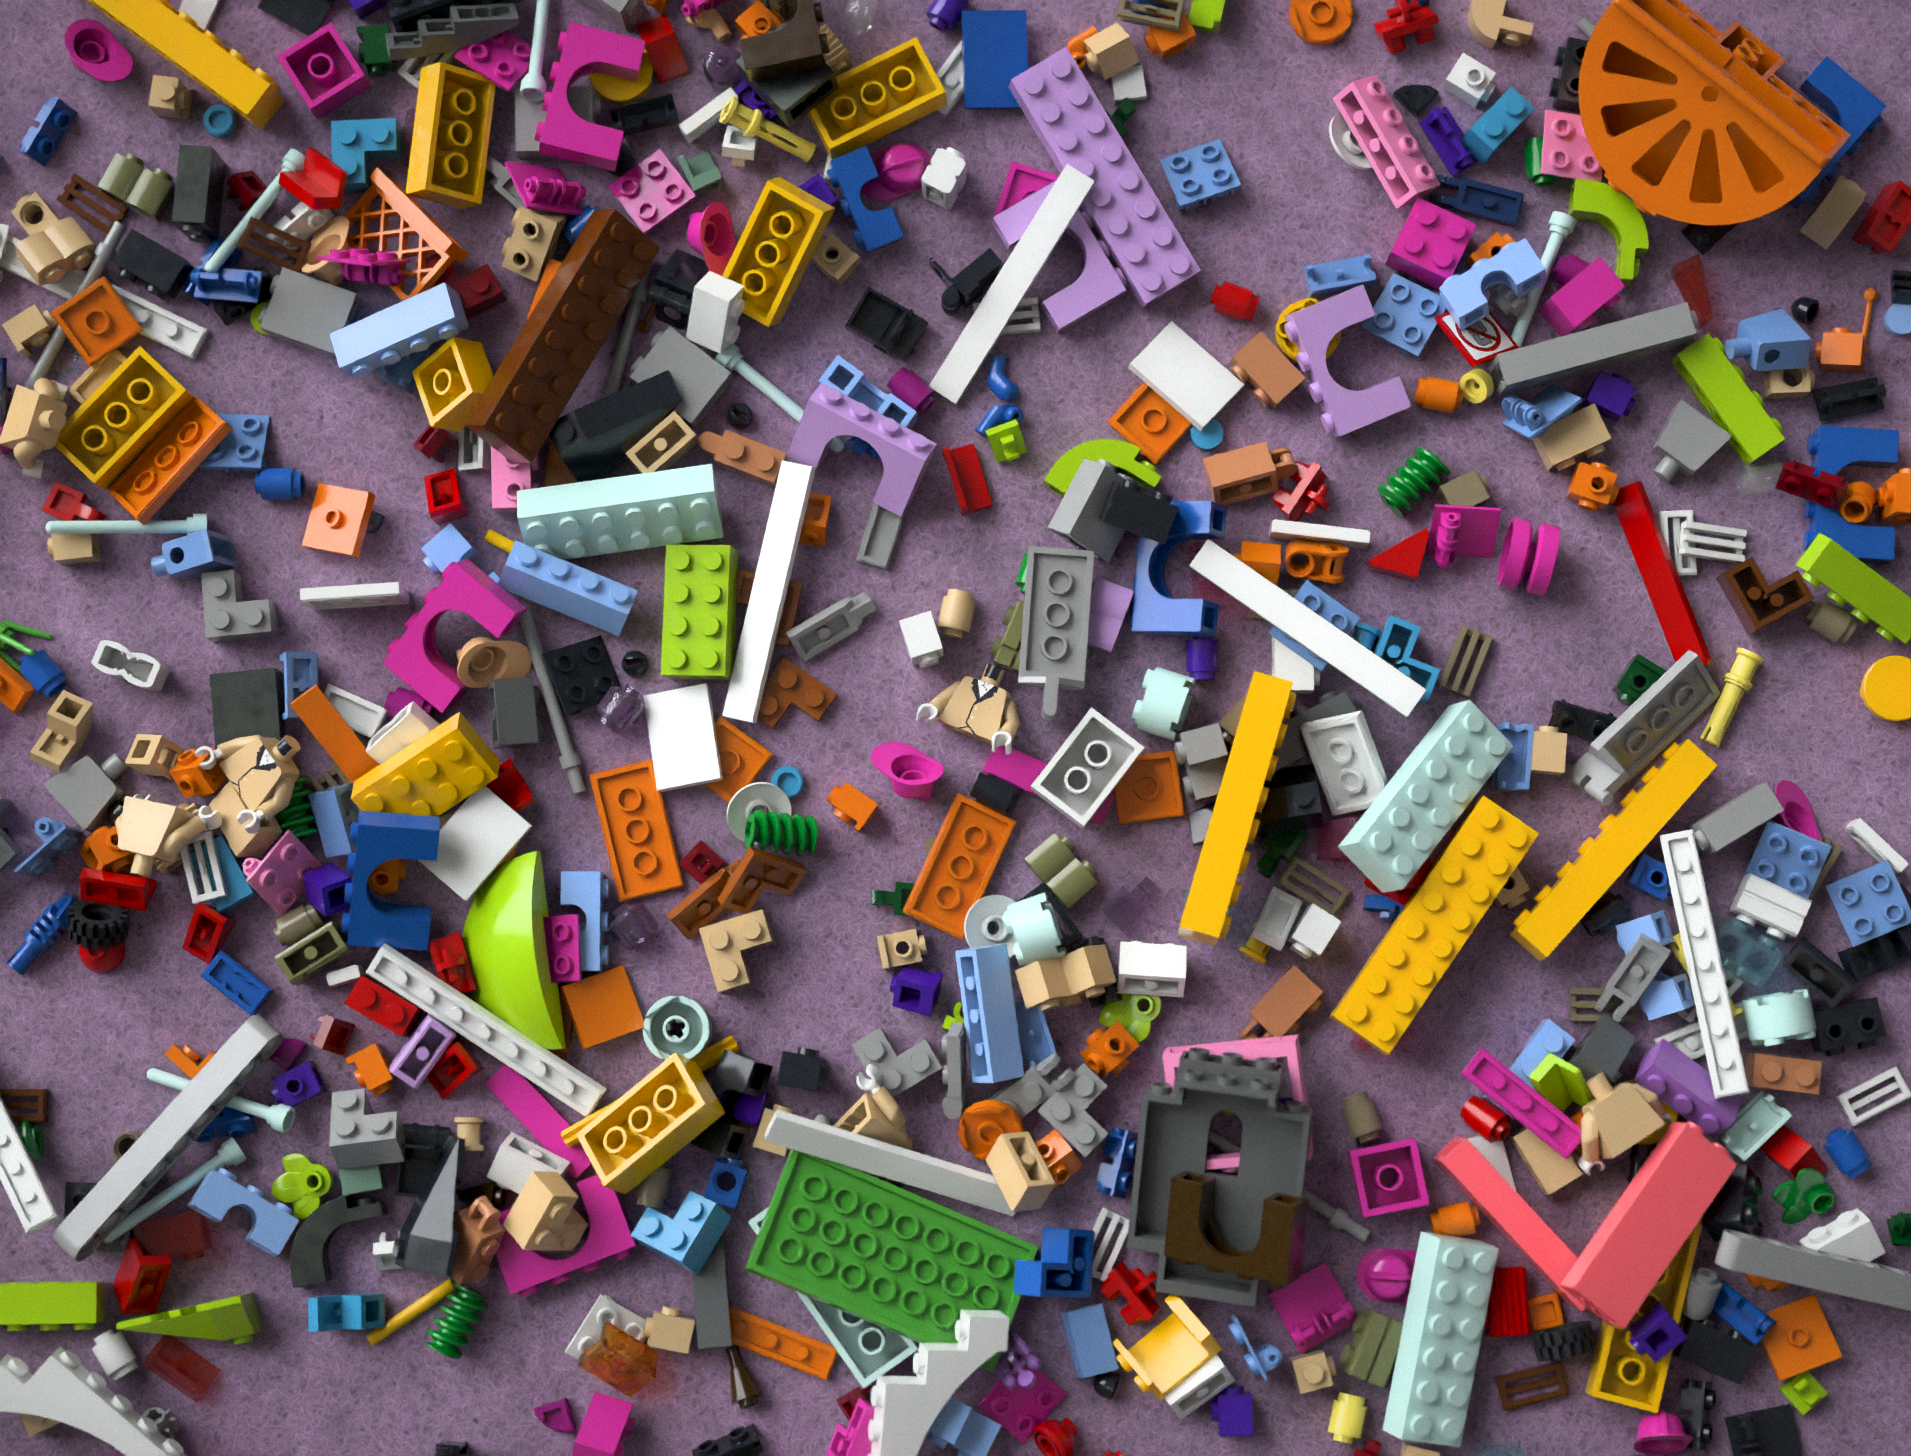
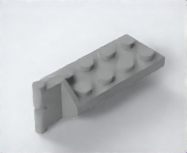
[1018,546,1094,722]
[1563,650,1721,806]

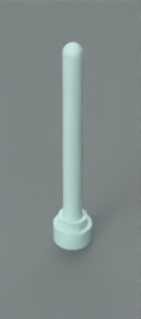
[520,0,550,102]
[204,149,305,273]
[1511,211,1577,348]
[715,344,844,452]
[45,514,207,535]
[147,1068,295,1133]
[104,1137,247,1243]

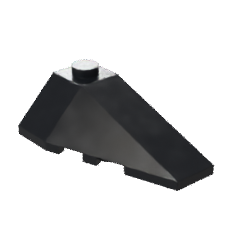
[549,370,683,482]
[1189,764,1324,846]
[392,1135,465,1277]

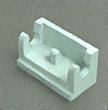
[1715,1091,1792,1162]

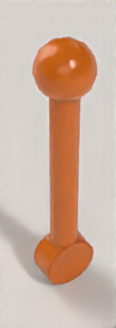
[1861,288,1878,354]

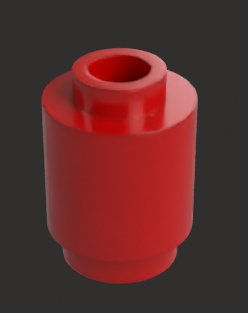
[1210,281,1260,322]
[1460,1096,1511,1143]

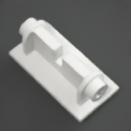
[266,201,334,258]

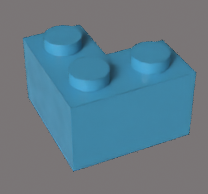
[331,118,403,194]
[1373,615,1441,704]
[631,1190,732,1275]

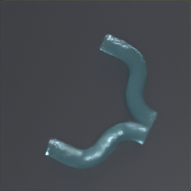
[51,342,82,378]

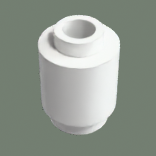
[92,1329,138,1381]

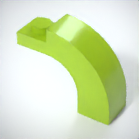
[1568,179,1649,287]
[1043,439,1162,497]

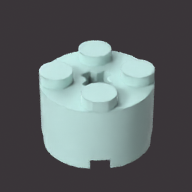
[1132,667,1195,741]
[1002,892,1067,966]
[1742,989,1816,1046]
[643,996,712,1061]

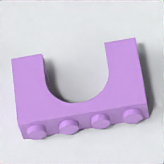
[992,180,1127,334]
[1284,285,1411,437]
[787,382,937,517]

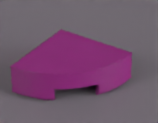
[269,1038,307,1071]
[533,1398,576,1432]

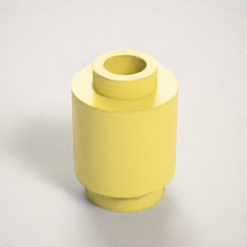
[1328,1392,1367,1444]

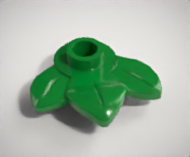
[1772,1169,1835,1224]

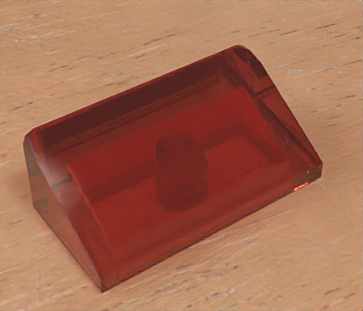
[144,1335,220,1403]

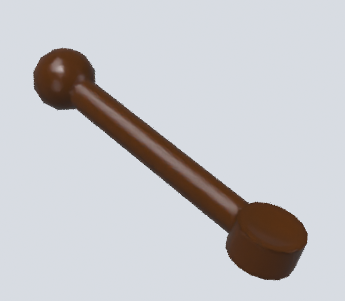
[636,301,657,334]

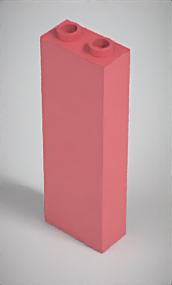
[1560,1121,1737,1329]
[1432,1136,1590,1312]

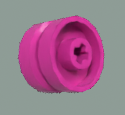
[1497,517,1560,597]

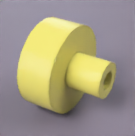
[1459,368,1494,404]

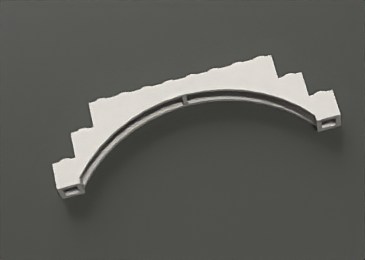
[867,1310,1009,1456]
[0,1347,187,1456]

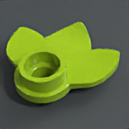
[1099,993,1162,1044]
[271,1153,333,1220]

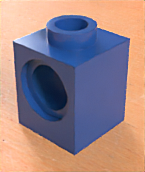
[704,1157,749,1209]

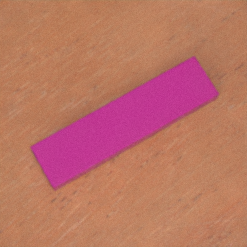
[982,746,1115,826]
[1460,1048,1581,1159]
[484,1064,592,1179]

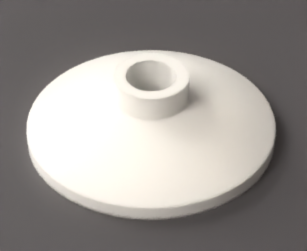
[1329,112,1372,170]
[726,782,792,845]
[964,895,1017,958]

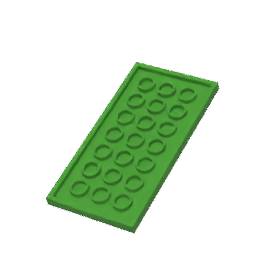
[745,1149,1038,1373]

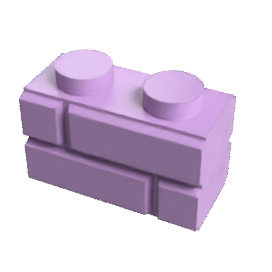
[389,1013,456,1090]

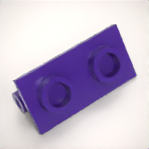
[1418,106,1478,177]

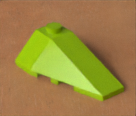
[116,1292,261,1345]

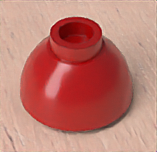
[79,941,125,974]
[1033,1418,1078,1456]

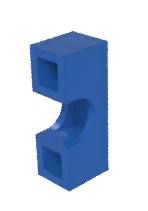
[827,146,904,254]

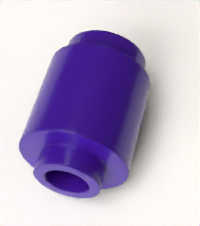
[926,0,969,33]
[1186,637,1219,680]

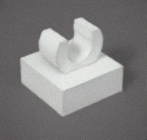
[722,125,759,167]
[373,1231,402,1271]

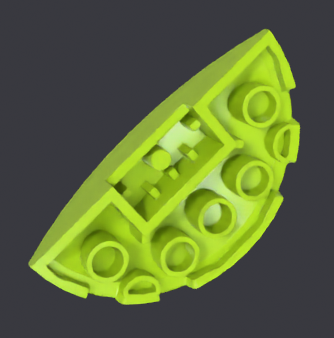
[463,851,566,1049]

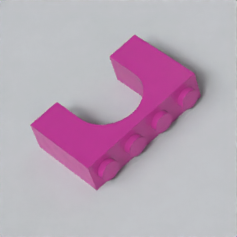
[534,22,646,172]
[383,559,527,713]
[495,1175,639,1298]

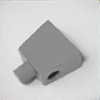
[1652,399,1732,483]
[43,753,129,832]

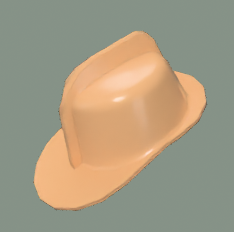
[301,216,350,286]
[456,637,532,688]

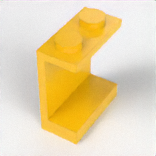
[1112,1294,1222,1401]

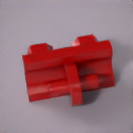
[1373,0,1439,54]
[1271,461,1330,522]
[428,932,477,994]
[1100,1261,1160,1326]

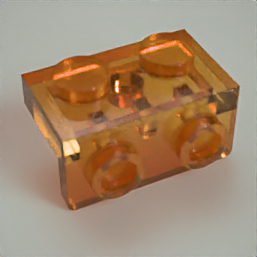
[578,1322,658,1397]

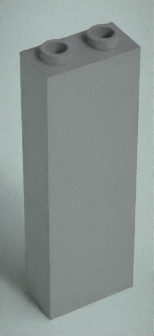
[1488,302,1699,398]

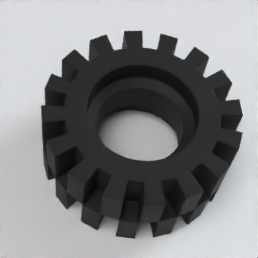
[68,900,129,950]
[1531,1321,1597,1362]

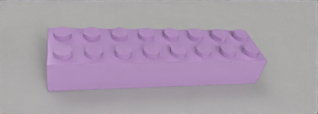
[1008,47,1201,308]

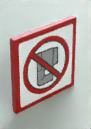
[1434,311,1519,368]

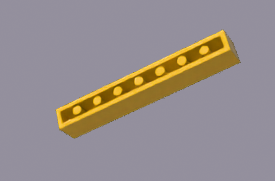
[1510,739,1717,961]

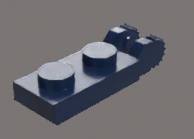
[1428,175,1525,227]

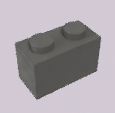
[487,677,542,749]
[1568,1014,1637,1090]

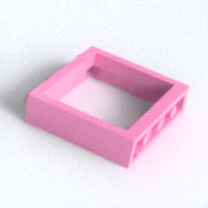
[1162,1035,1314,1173]

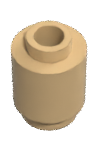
[938,589,975,639]

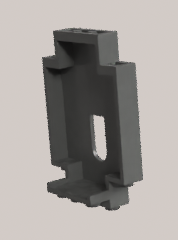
[1126,1048,1313,1307]

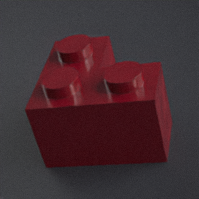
[415,253,507,320]

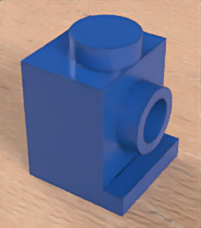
[1624,853,1672,902]

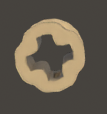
[454,1117,484,1151]

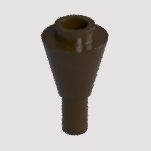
[455,1182,506,1210]
[725,1345,764,1409]

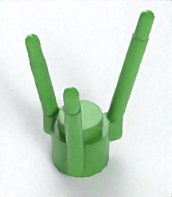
[0,619,53,681]

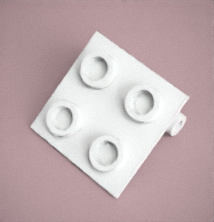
[565,1294,647,1382]

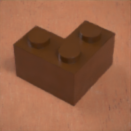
[1716,557,1814,635]

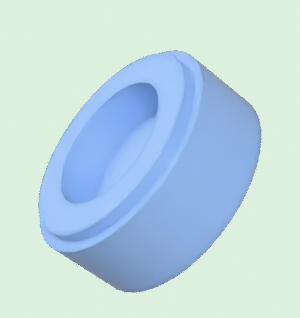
[1883,304,1911,336]

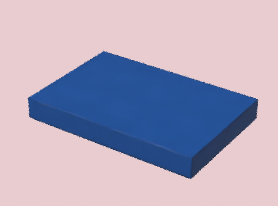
[961,10,1028,110]

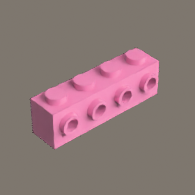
[1333,74,1440,209]
[491,446,540,513]

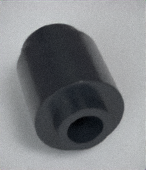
[970,772,1021,815]
[1580,891,1630,938]

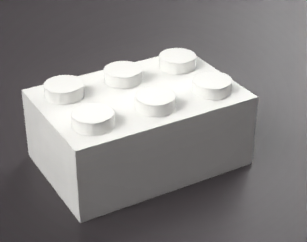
[1030,707,1144,829]

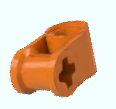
[1285,539,1349,584]

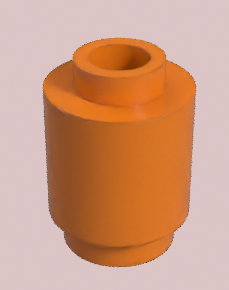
[1414,376,1464,414]
[1839,481,1876,523]
[1429,1201,1480,1237]

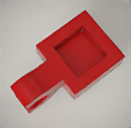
[42,481,106,521]

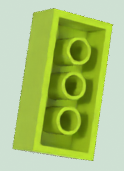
[661,545,739,680]

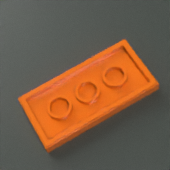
[108,395,232,525]
[589,759,684,902]
[902,793,1017,941]

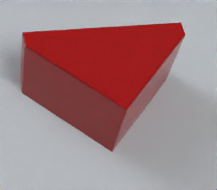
[636,14,690,85]
[424,468,469,525]
[1366,528,1429,582]
[182,902,237,964]
[426,1042,484,1100]
[1759,1125,1828,1181]

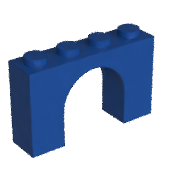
[1788,56,1887,209]
[1803,425,1899,565]
[1130,501,1227,637]
[341,811,440,951]

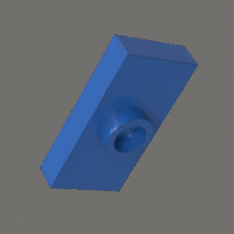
[200,950,274,1016]

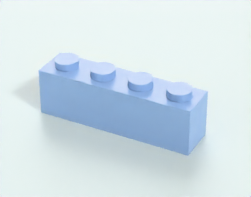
[330,283,469,378]
[498,540,638,636]
[955,944,1024,1083]

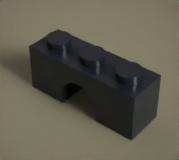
[691,1049,773,1160]

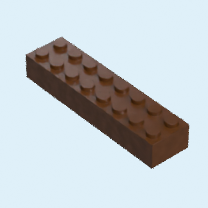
[464,209,660,463]

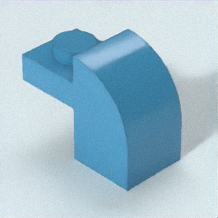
[308,1293,385,1332]

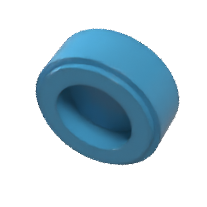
[203,104,237,138]
[1190,418,1223,451]
[771,766,804,799]

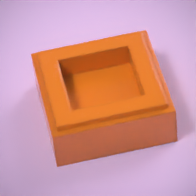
[1528,1292,1565,1333]

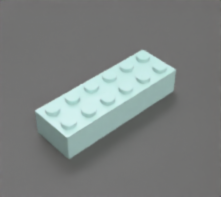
[517,464,724,560]
[1338,700,1513,893]
[748,1207,919,1389]
[1383,1231,1499,1447]

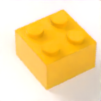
[412,337,493,432]

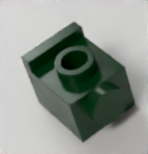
[356,25,396,77]
[1612,653,1666,707]

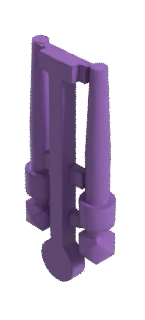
[996,1325,1042,1390]

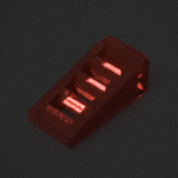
[1670,254,1713,328]

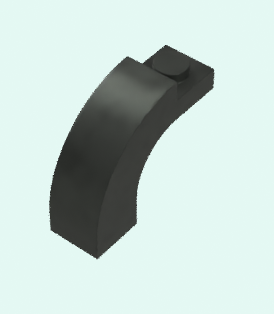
[290,1195,388,1288]

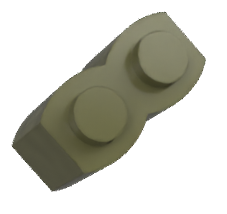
[98,153,175,222]
[1023,833,1098,909]

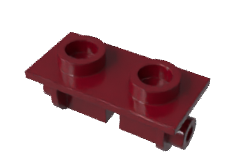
[1775,460,1849,511]

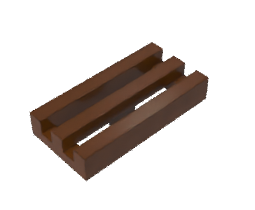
[56,173,130,234]
[238,216,312,273]
[0,1089,49,1122]
[1494,1361,1569,1411]

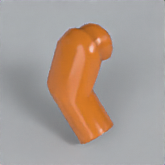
[1067,26,1098,69]

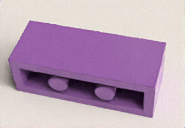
[1634,1038,1743,1139]

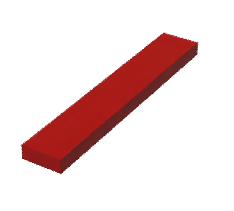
[1613,481,1713,666]

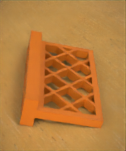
[344,167,469,301]

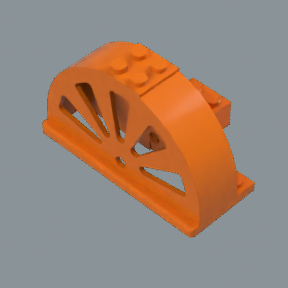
[1578,0,1851,225]

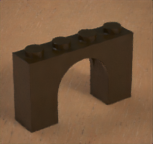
[739,0,830,81]
[1164,1171,1309,1288]

